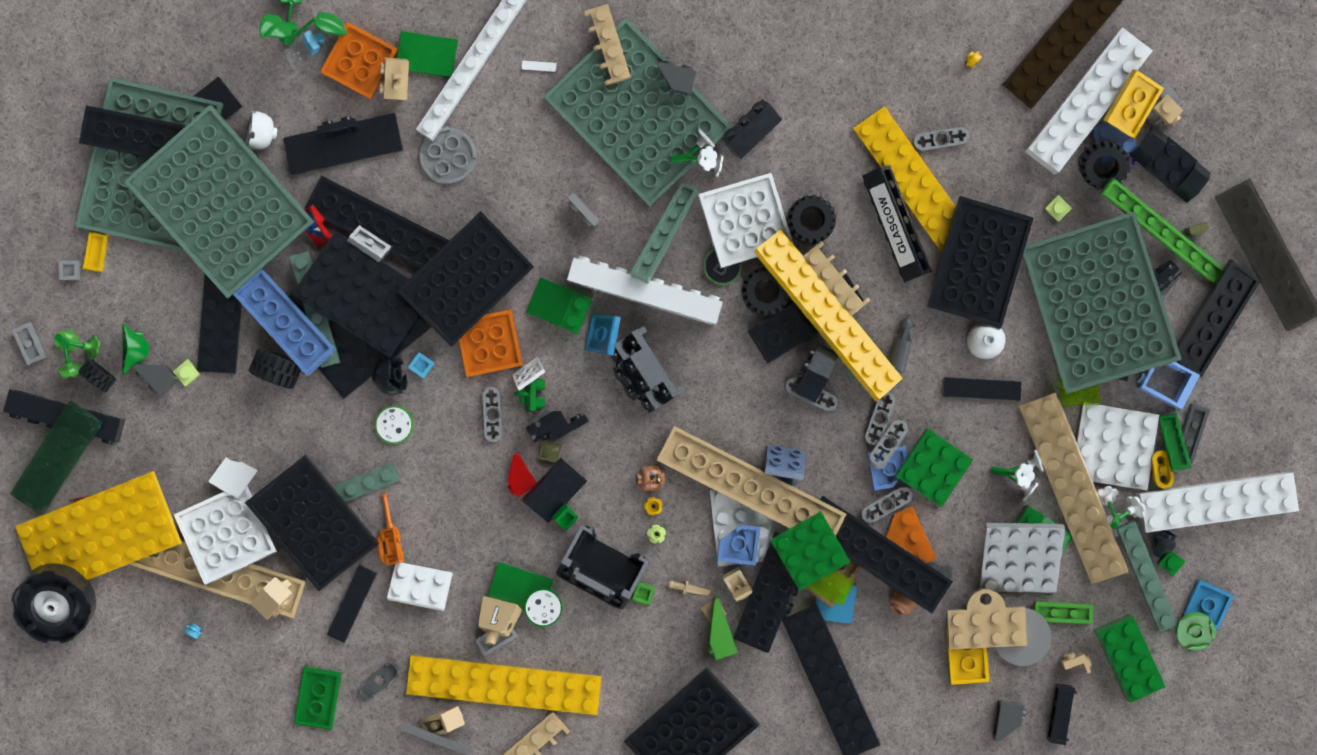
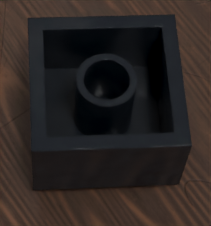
[794,344,838,403]

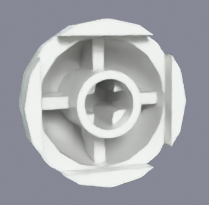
[246,111,277,150]
[966,323,1006,360]

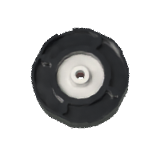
[11,563,96,643]

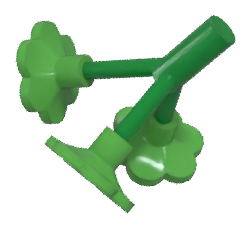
[54,329,100,378]

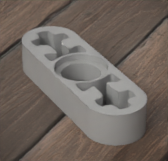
[913,127,969,151]
[785,378,838,411]
[483,387,502,442]
[864,392,895,445]
[870,420,908,469]
[861,487,912,523]

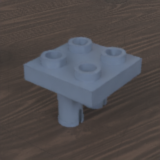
[765,445,806,486]

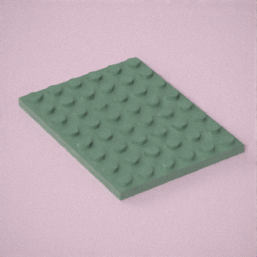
[544,18,732,207]
[75,77,223,252]
[124,105,314,298]
[1023,211,1182,394]

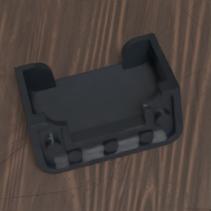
[556,525,649,609]

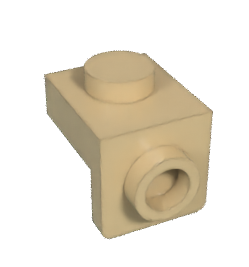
[1152,94,1184,126]
[722,567,752,601]
[1059,652,1092,674]

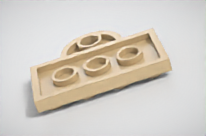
[947,589,1027,649]

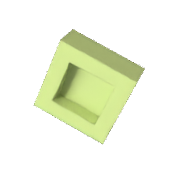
[1044,195,1072,222]
[173,359,201,387]

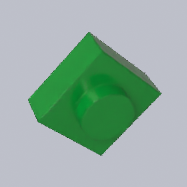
[552,503,579,531]
[1157,551,1185,576]

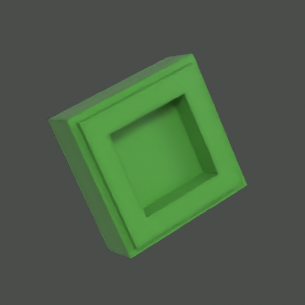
[631,582,656,606]

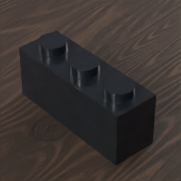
[721,100,782,159]

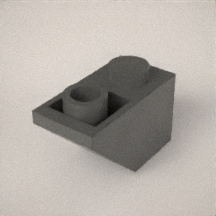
[658,60,696,96]
[133,364,179,395]

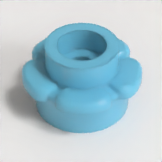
[184,623,202,639]

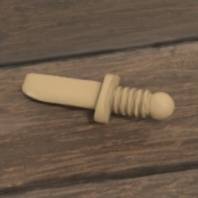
[667,581,711,596]

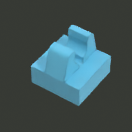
[302,30,325,56]

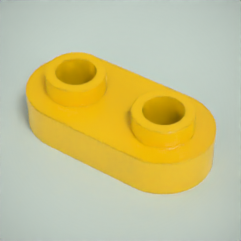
[1151,450,1174,489]

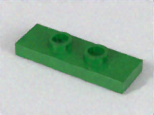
[1158,413,1192,472]

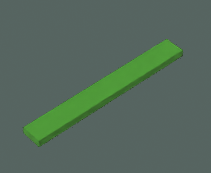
[1100,178,1223,285]

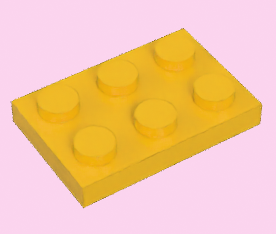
[1103,69,1164,139]
[945,626,990,685]

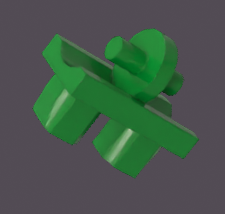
[514,376,545,411]

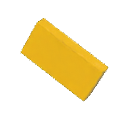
[83,231,109,272]

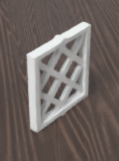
[512,357,545,391]

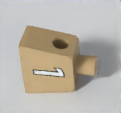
[478,596,522,645]

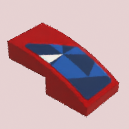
[304,205,332,249]

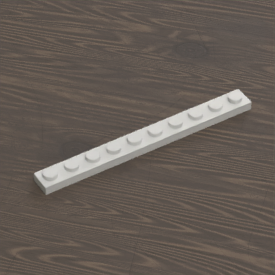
[416,0,527,141]

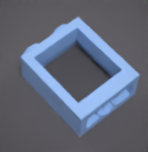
[1137,362,1200,409]

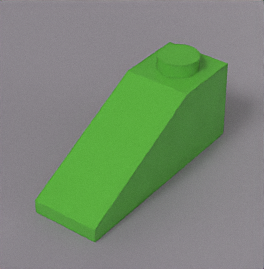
[707,595,738,660]

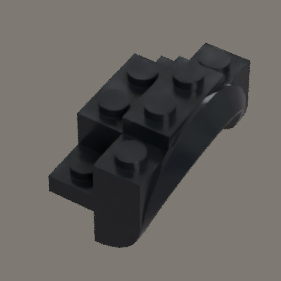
[610,326,686,413]

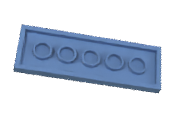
[233,269,337,376]

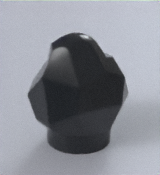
[1152,530,1177,558]

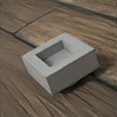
[59,260,80,280]

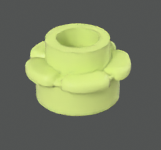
[647,525,666,544]

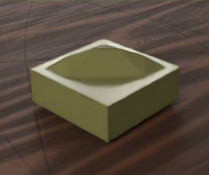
[1185,222,1209,237]
[538,440,562,463]

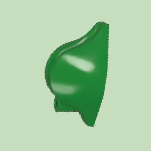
[122,324,149,374]

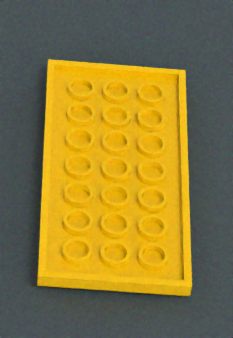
[15,471,182,580]

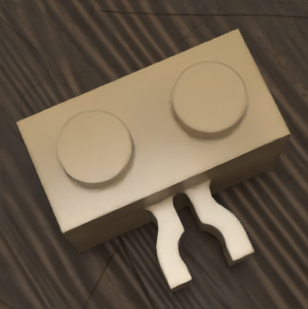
[379,58,409,100]
[251,577,292,620]

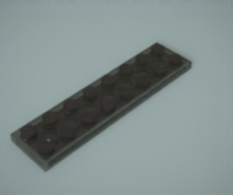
[1214,178,1317,332]

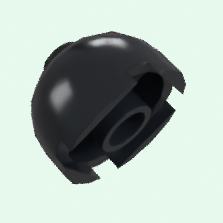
[372,356,408,395]

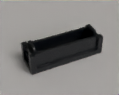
[1047,683,1077,745]

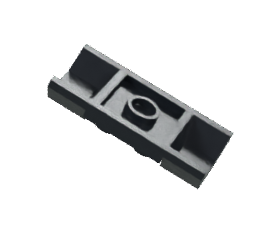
[1129,125,1211,203]

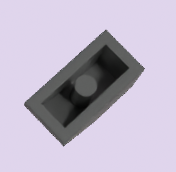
[992,700,1026,741]

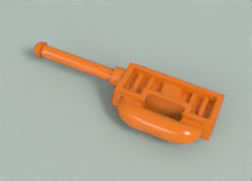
[377,493,404,566]

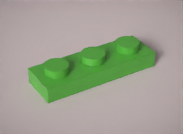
[1034,601,1093,624]

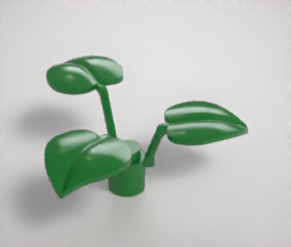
[260,0,347,45]

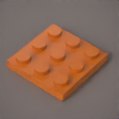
[320,22,398,100]
[459,309,523,377]

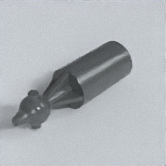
[889,314,915,372]

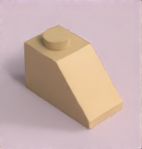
[419,706,465,735]

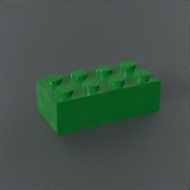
[1094,614,1166,703]

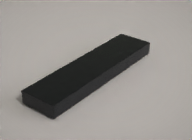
[943,377,1022,401]
[327,565,377,643]

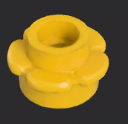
[965,51,982,69]
[644,497,662,516]

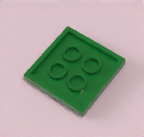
[894,428,973,508]
[770,511,850,591]

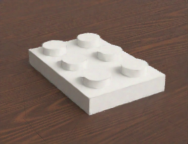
[387,563,453,611]

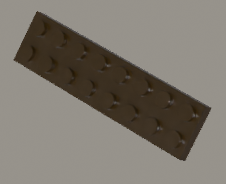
[1002,0,1123,109]

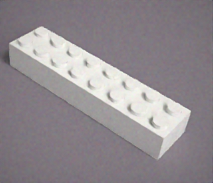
[1024,27,1153,175]
[567,256,723,326]
[1135,472,1299,533]

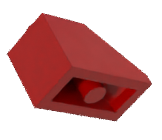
[507,452,537,497]

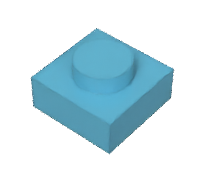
[408,352,435,379]

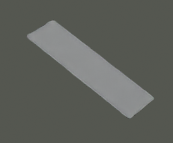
[400,722,473,755]

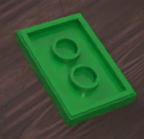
[397,31,458,78]
[488,562,554,610]
[294,666,342,730]

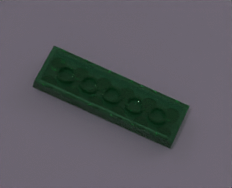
[10,401,104,515]

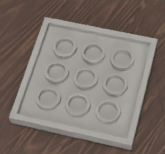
[979,523,1065,593]

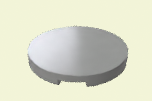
[419,127,477,184]
[995,608,1051,666]

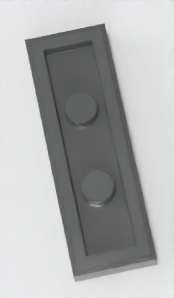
[1182,404,1210,464]

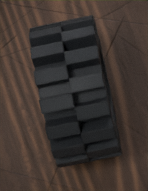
[78,359,116,392]

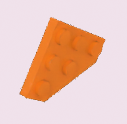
[886,506,937,564]

